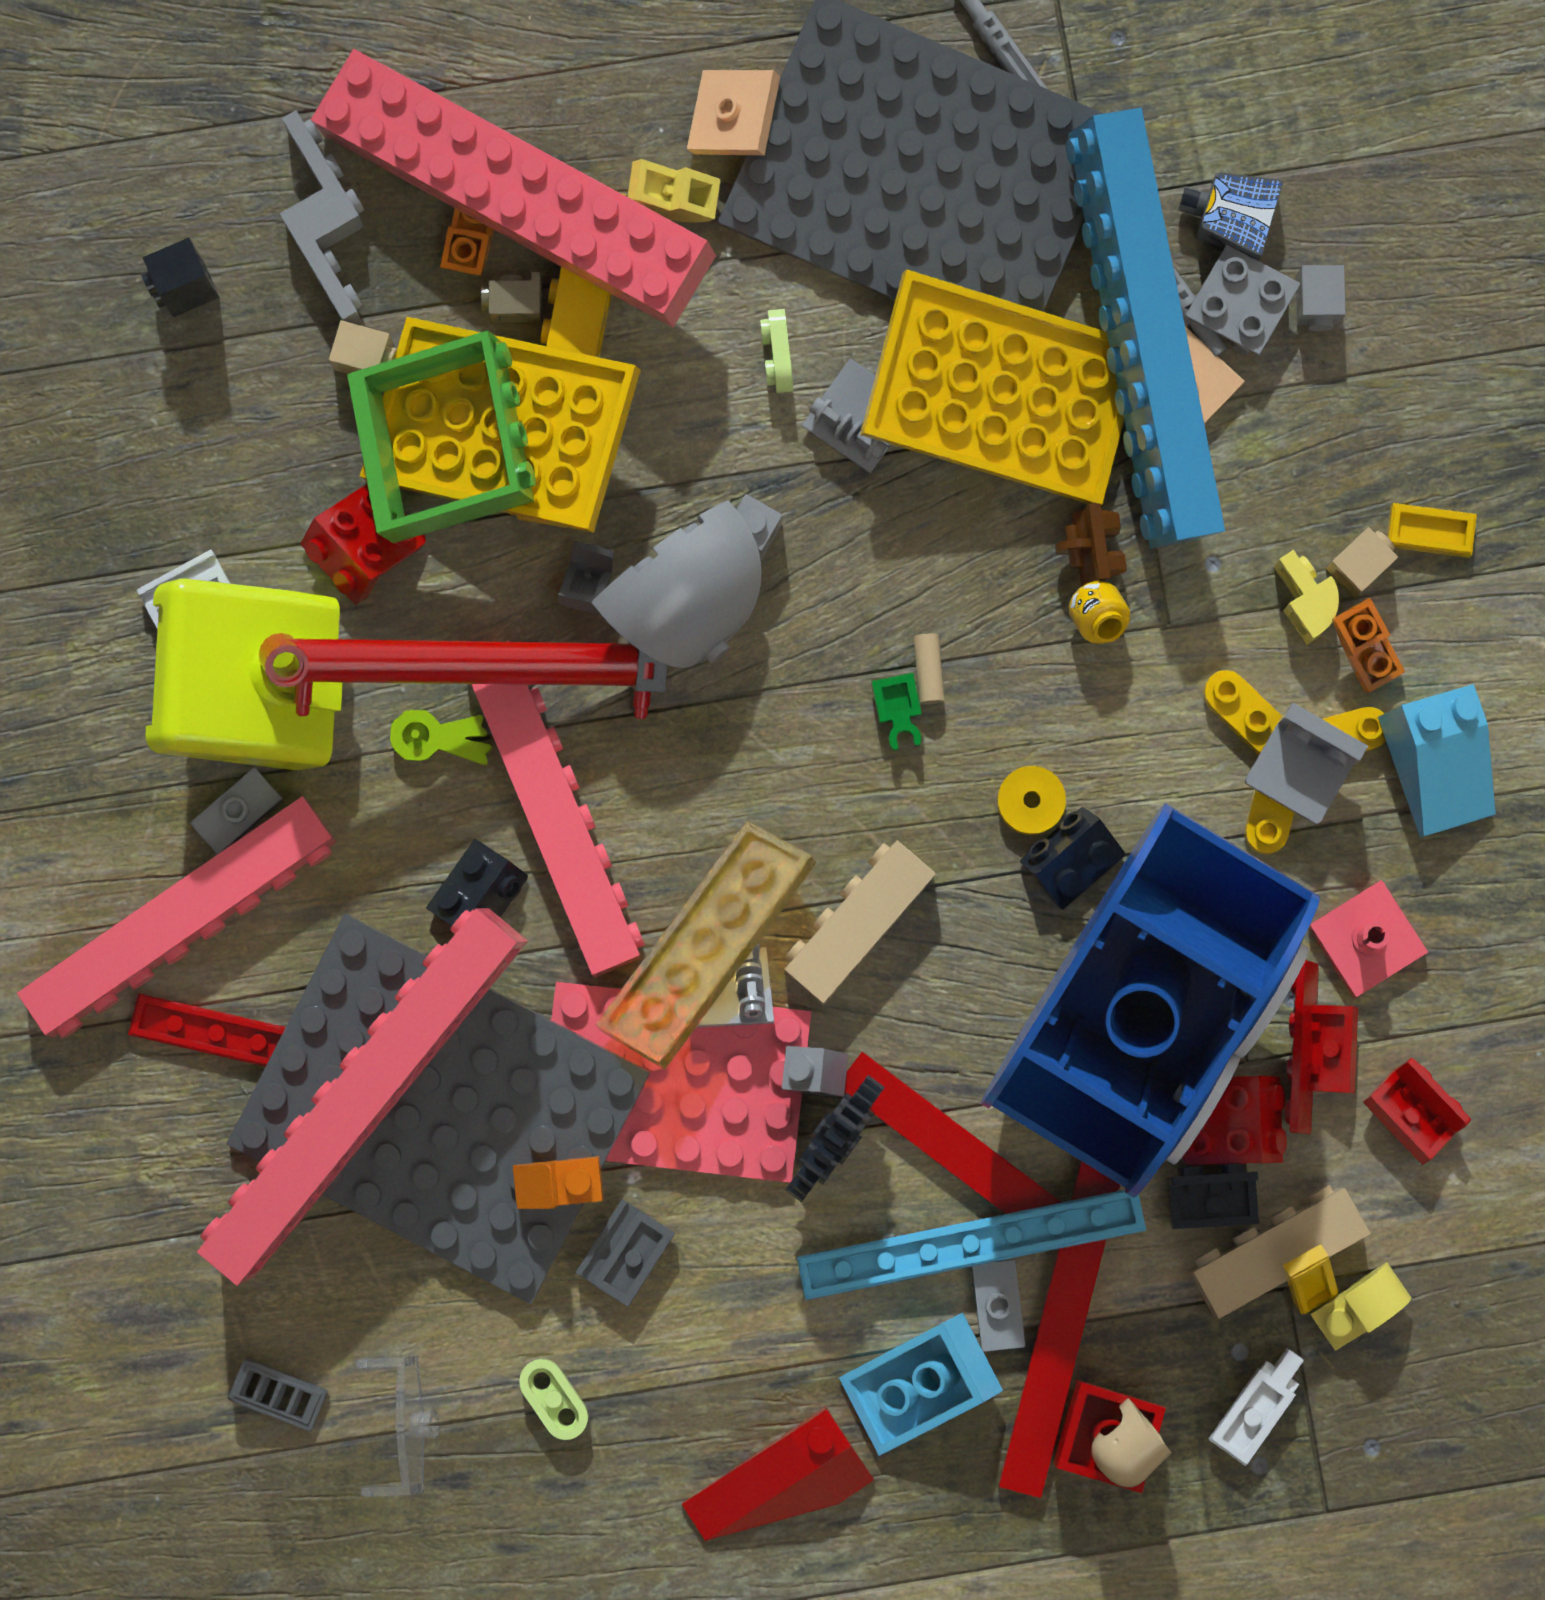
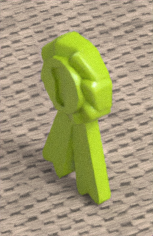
[390,710,492,766]

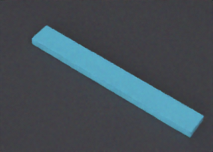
[797,1190,1146,1300]

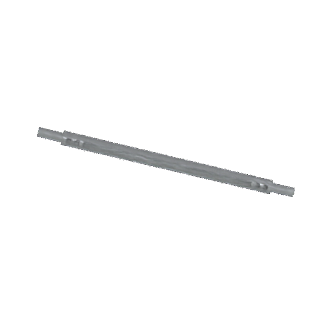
[959,0,1227,357]

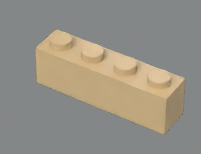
[784,840,936,1006]
[1188,1184,1371,1319]

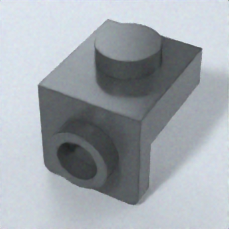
[557,541,615,615]

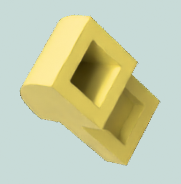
[627,159,720,223]
[1274,550,1339,645]
[1310,1262,1412,1351]

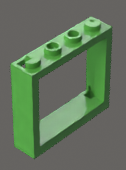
[347,330,536,543]

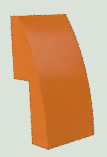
[440,209,494,277]
[1332,598,1405,693]

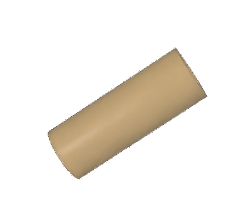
[914,633,944,705]

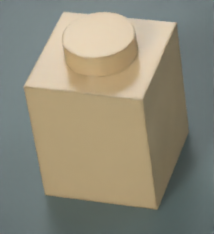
[329,320,397,374]
[1326,527,1398,599]

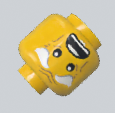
[1069,581,1130,644]

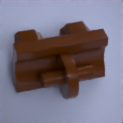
[1055,503,1127,587]

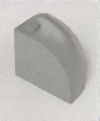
[591,500,761,668]

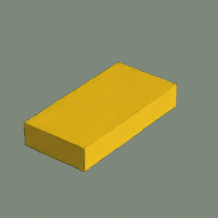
[1387,503,1477,558]
[1283,1244,1339,1315]

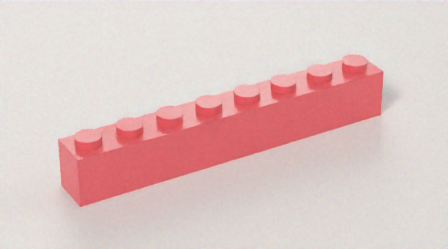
[472,641,645,978]
[17,796,337,1039]

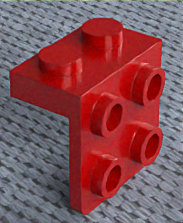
[300,483,426,605]
[1182,1076,1287,1165]

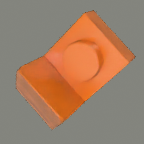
[513,1156,604,1209]

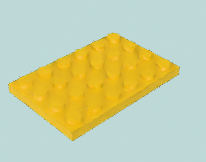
[860,269,1124,505]
[359,317,641,533]

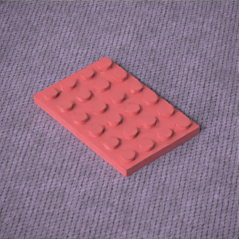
[551,982,812,1183]

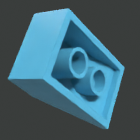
[1378,684,1496,838]
[839,1313,1003,1456]

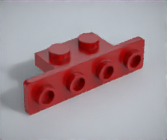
[1285,960,1358,1135]

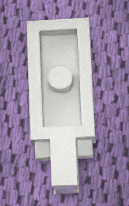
[1208,1348,1304,1466]

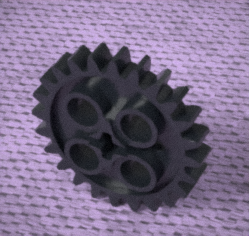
[785,1075,885,1202]

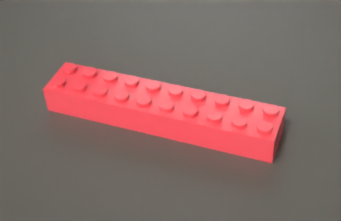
[310,48,716,328]
[197,908,528,1286]

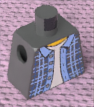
[1178,172,1284,261]

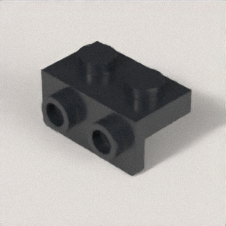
[1020,807,1127,910]
[426,838,528,926]
[1167,1164,1259,1230]

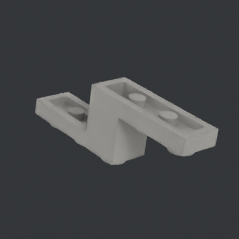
[280,110,365,325]

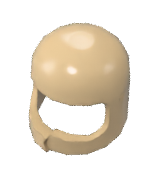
[1091,1398,1172,1487]

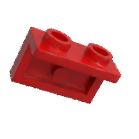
[1363,1058,1471,1165]

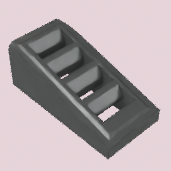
[228,1357,329,1431]

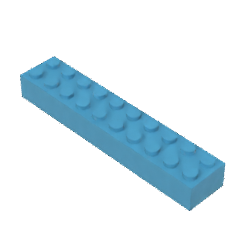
[1066,108,1225,549]

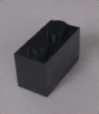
[141,237,220,317]

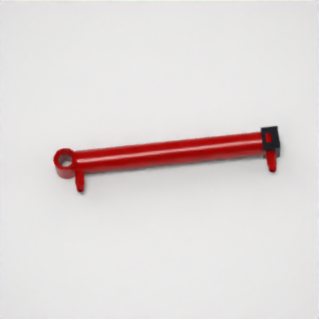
[258,633,667,719]

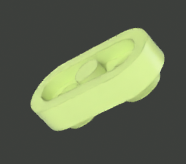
[760,309,793,393]
[519,1359,589,1440]

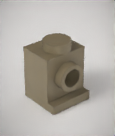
[481,272,542,324]

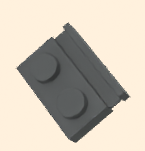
[575,1199,676,1307]

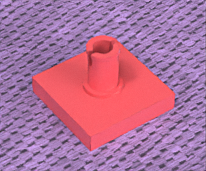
[1309,880,1428,998]

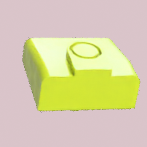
[145,578,342,770]

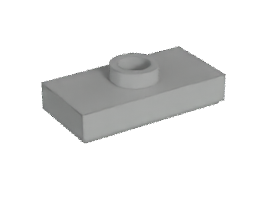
[190,767,284,855]
[972,1260,1025,1352]

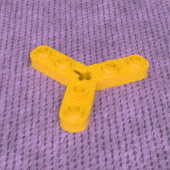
[1203,670,1386,855]

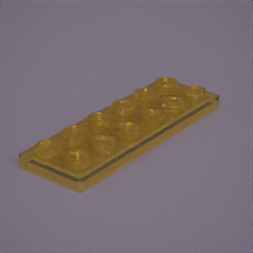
[596,821,816,1070]

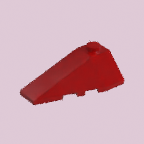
[681,1406,874,1541]

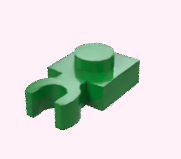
[871,673,922,752]

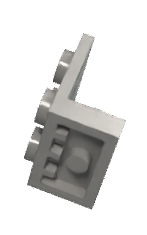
[1245,703,1368,825]

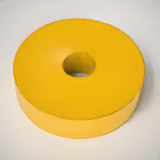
[997,766,1066,835]

